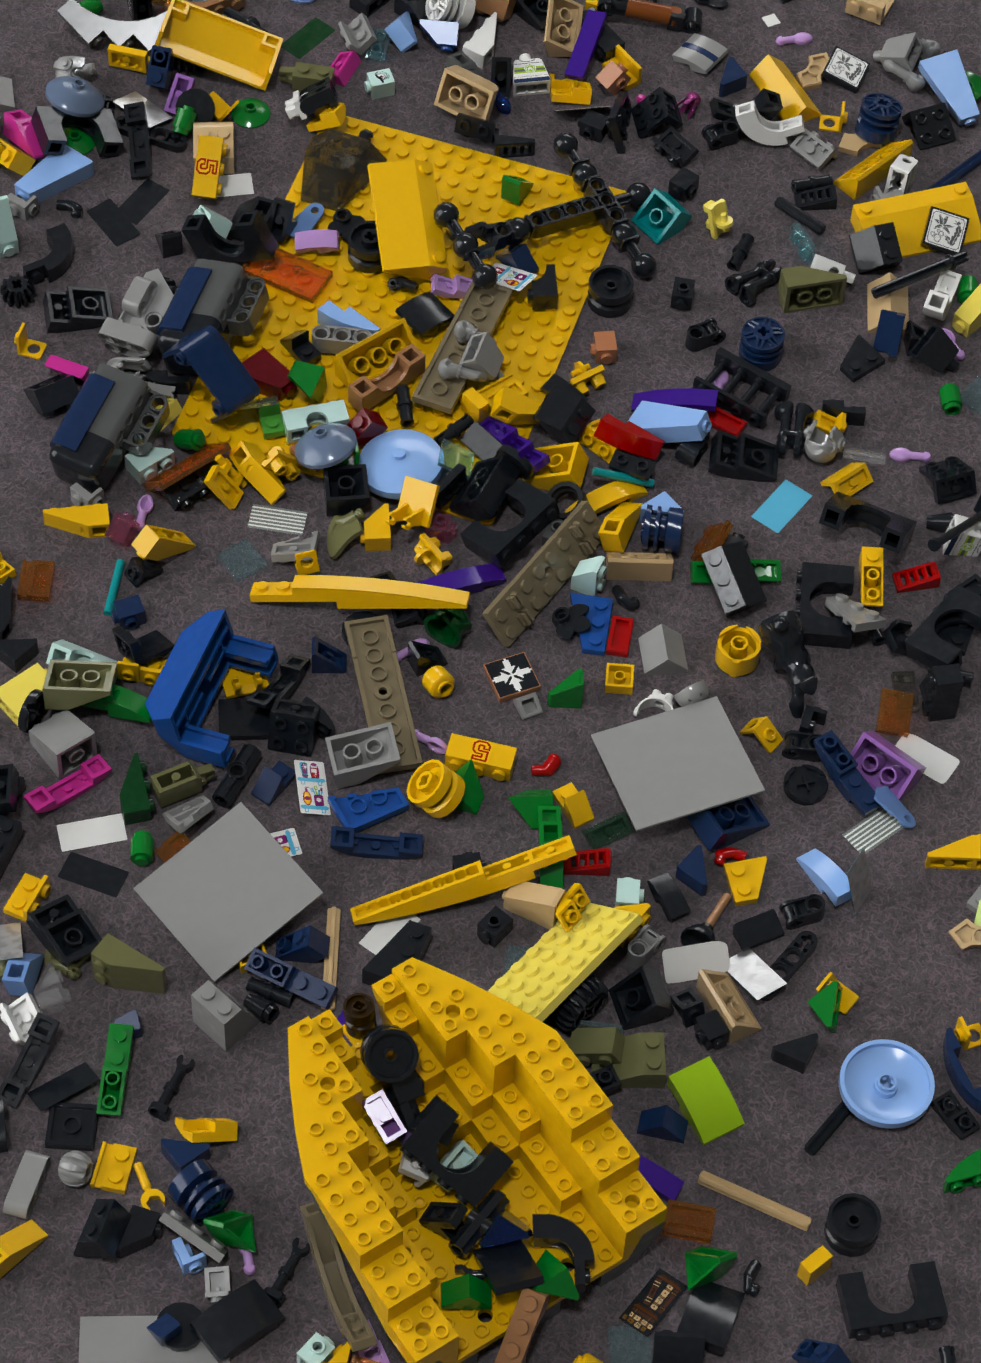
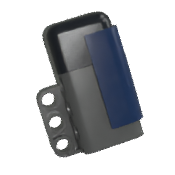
[157,259,269,377]
[49,363,170,493]

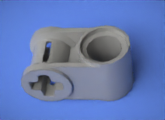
[626,924,667,969]

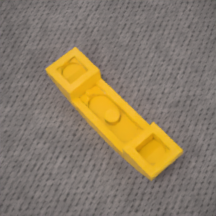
[564,480,648,514]

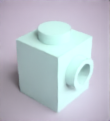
[615,877,644,906]
[296,1332,335,1363]

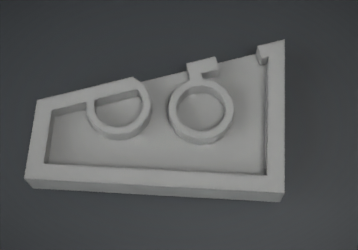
[825,594,887,632]
[159,1204,227,1263]

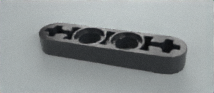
[115,116,187,153]
[760,931,818,1001]

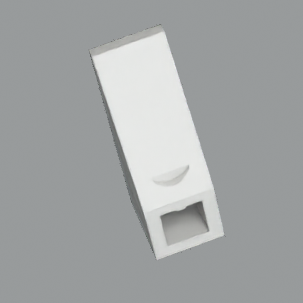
[462,12,497,69]

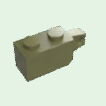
[279,62,335,92]
[150,761,215,808]
[563,1027,625,1066]

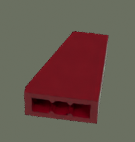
[242,348,297,401]

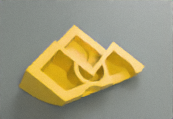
[549,73,592,105]
[306,102,346,132]
[175,1117,238,1143]

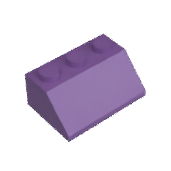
[850,730,926,801]

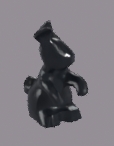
[758,610,818,718]

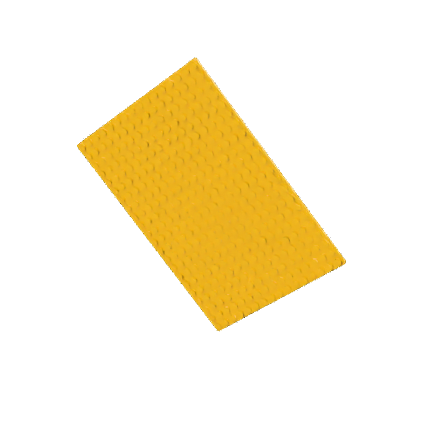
[172,116,626,526]

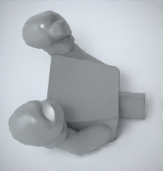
[873,32,940,92]
[438,320,504,383]

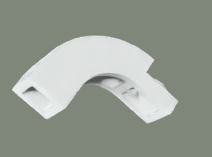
[735,100,805,146]
[923,270,962,321]

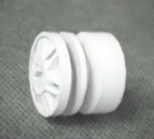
[425,0,476,29]

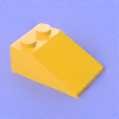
[516,442,589,491]

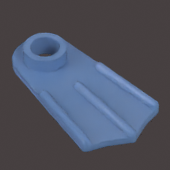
[290,203,324,238]
[874,786,916,829]

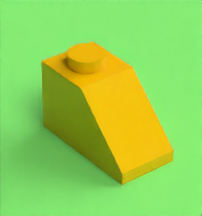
[360,503,391,551]

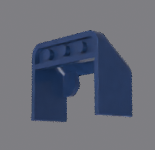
[162,325,260,423]

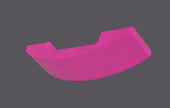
[23,754,112,813]

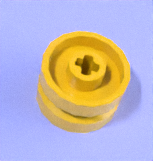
[407,759,465,818]

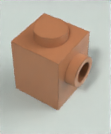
[596,60,631,95]
[590,331,617,364]

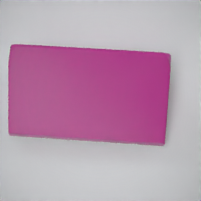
[330,51,361,86]
[45,355,89,382]

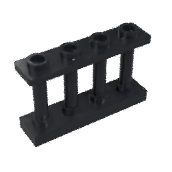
[693,347,792,430]

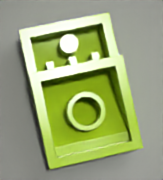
[667,1056,745,1146]

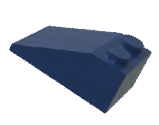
[686,796,770,851]

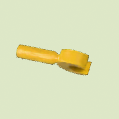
[133,1162,166,1210]

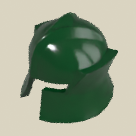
[423,608,472,648]

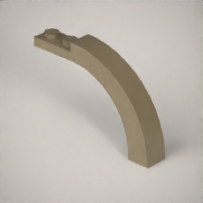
[300,1202,377,1352]

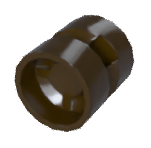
[343,993,377,1039]

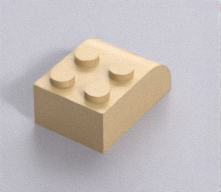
[434,65,498,121]
[193,122,234,174]

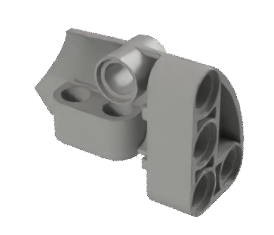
[98,269,174,357]

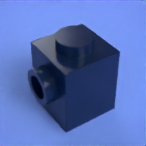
[111,595,146,629]

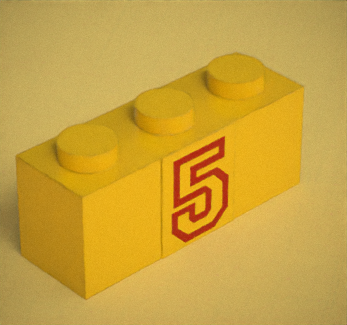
[192,135,227,200]
[445,733,517,782]

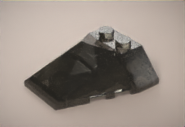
[301,129,387,211]

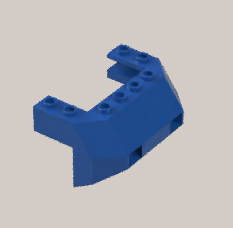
[145,609,279,768]

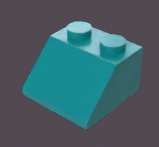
[631,188,693,245]

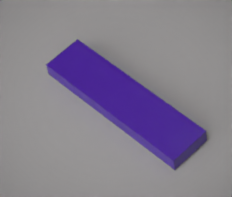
[564,10,607,81]

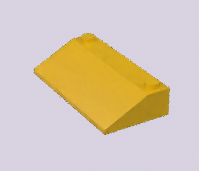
[155,0,283,91]
[367,159,448,280]
[850,182,981,258]

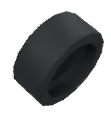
[547,481,588,520]

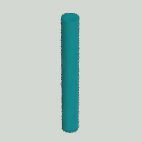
[592,467,654,487]
[103,559,125,616]

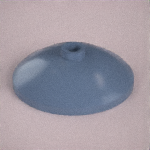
[45,76,105,117]
[294,423,357,469]

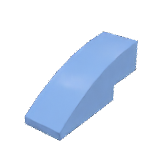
[317,300,380,334]
[796,848,852,907]

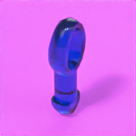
[490,80,511,115]

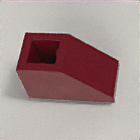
[347,407,388,448]

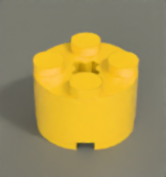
[715,625,761,678]

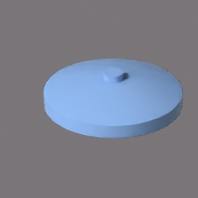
[359,429,444,499]
[838,1039,935,1129]

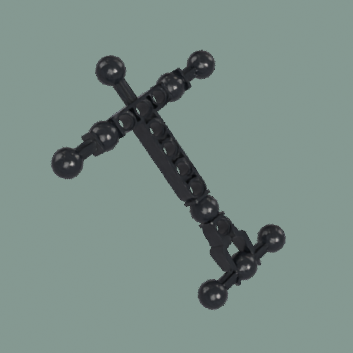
[434,132,657,290]

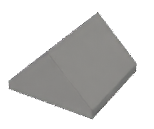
[638,623,688,676]

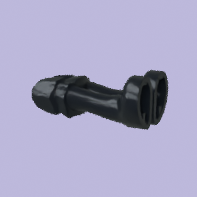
[725,259,783,307]
[774,401,814,456]

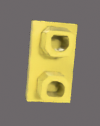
[703,199,734,240]

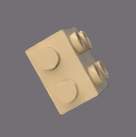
[845,0,894,25]

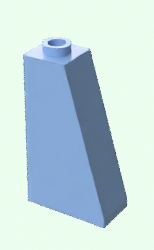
[918,49,980,126]
[14,145,94,203]
[627,401,712,443]

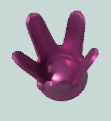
[677,91,701,120]

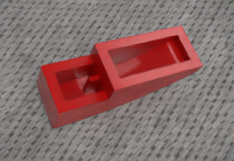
[594,413,665,460]

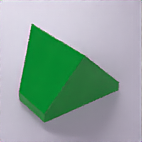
[287,361,327,403]
[547,668,584,708]
[455,759,484,815]
[508,789,553,830]
[203,1210,256,1253]
[685,1246,737,1291]
[532,1250,580,1301]

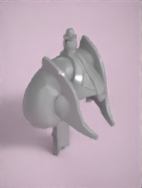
[89,356,176,399]

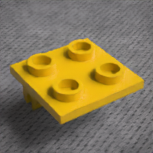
[386,476,440,530]
[222,667,269,699]

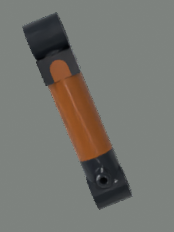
[597,0,703,34]

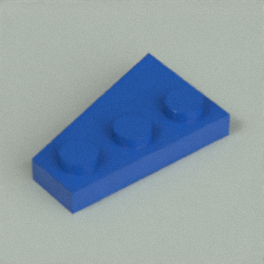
[570,593,613,656]
[328,787,409,833]

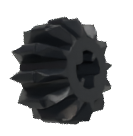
[0,273,36,309]

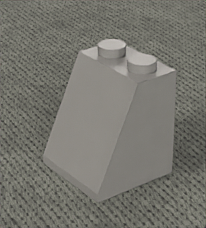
[29,710,97,779]
[191,980,260,1051]

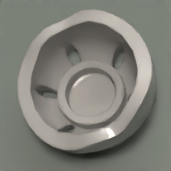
[674,680,709,707]

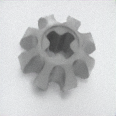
[58,1151,93,1187]

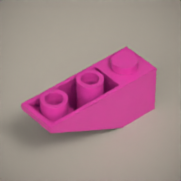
[3,109,48,159]

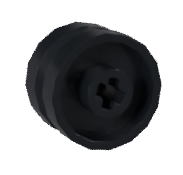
[348,221,382,273]
[587,265,634,318]
[360,1024,419,1083]
[824,1193,882,1257]

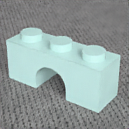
[282,400,350,444]
[46,639,118,684]

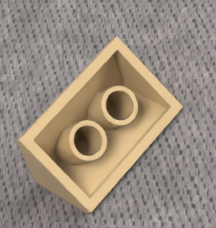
[544,0,584,57]
[867,272,909,335]
[606,551,674,581]
[696,969,762,1043]

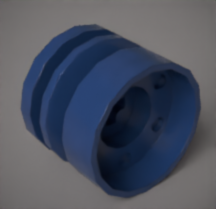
[855,93,903,145]
[738,317,785,372]
[640,504,684,554]
[168,1159,234,1225]

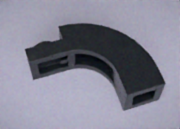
[709,88,783,121]
[22,223,73,283]
[532,1214,595,1293]

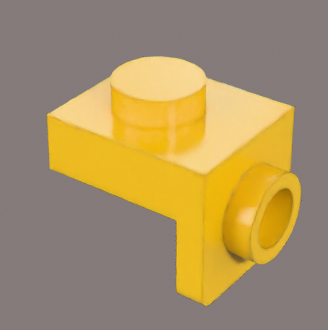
[813,410,847,435]

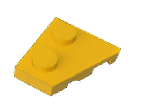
[723,856,767,907]

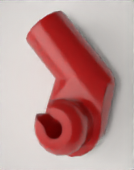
[531,753,561,776]
[714,847,747,865]

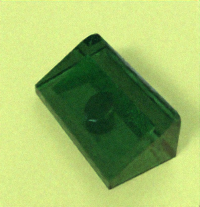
[581,812,633,849]

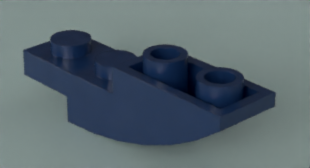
[813,730,882,817]
[244,947,339,1010]

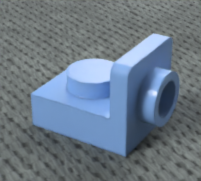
[172,1237,207,1275]

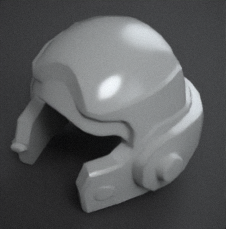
[53,56,96,80]
[803,420,846,463]

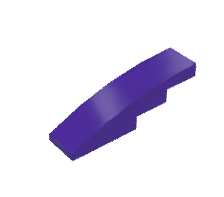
[631,388,718,412]
[479,416,550,473]
[417,564,506,593]
[638,1154,684,1203]

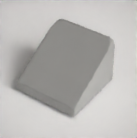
[512,692,543,720]

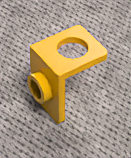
[209,91,240,122]
[819,101,848,133]
[14,323,47,360]
[293,550,320,575]
[117,657,143,682]
[740,716,783,753]
[816,972,859,1015]
[954,1016,981,1051]

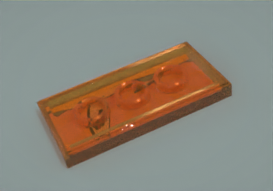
[242,248,333,303]
[143,442,231,491]

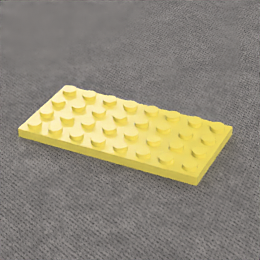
[488,903,643,1022]

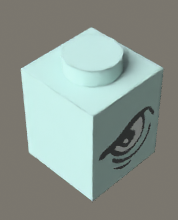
[364,68,395,100]

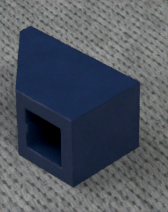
[146,45,173,89]
[275,925,330,963]
[792,1339,851,1363]

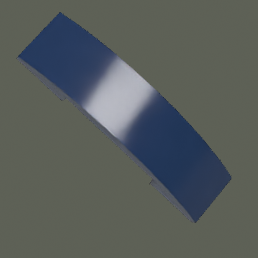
[330,826,423,860]
[943,1027,981,1115]

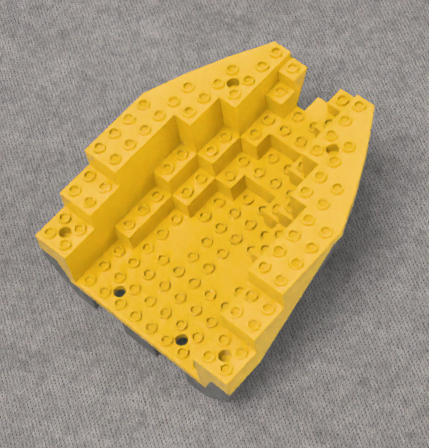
[288,957,667,1363]

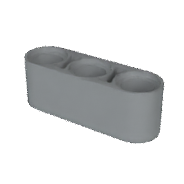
[312,325,372,354]
[3,1150,51,1220]

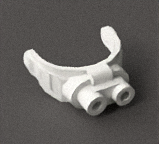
[633,689,674,717]

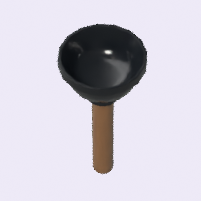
[680,893,731,946]

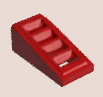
[892,562,941,593]
[564,848,611,876]

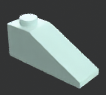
[0,195,19,258]

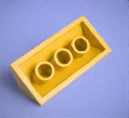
[749,54,822,122]
[833,139,913,200]
[335,318,419,388]

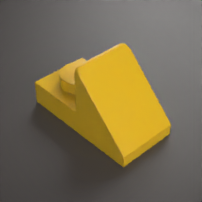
[552,782,595,829]

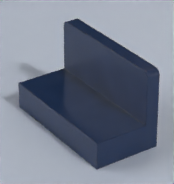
[873,309,906,357]

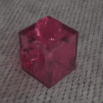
[105,511,140,548]
[424,512,456,544]

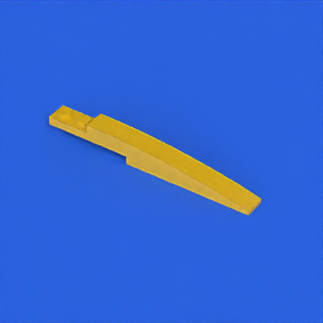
[250,575,470,609]
[350,835,577,925]

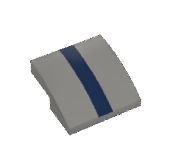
[672,33,728,74]

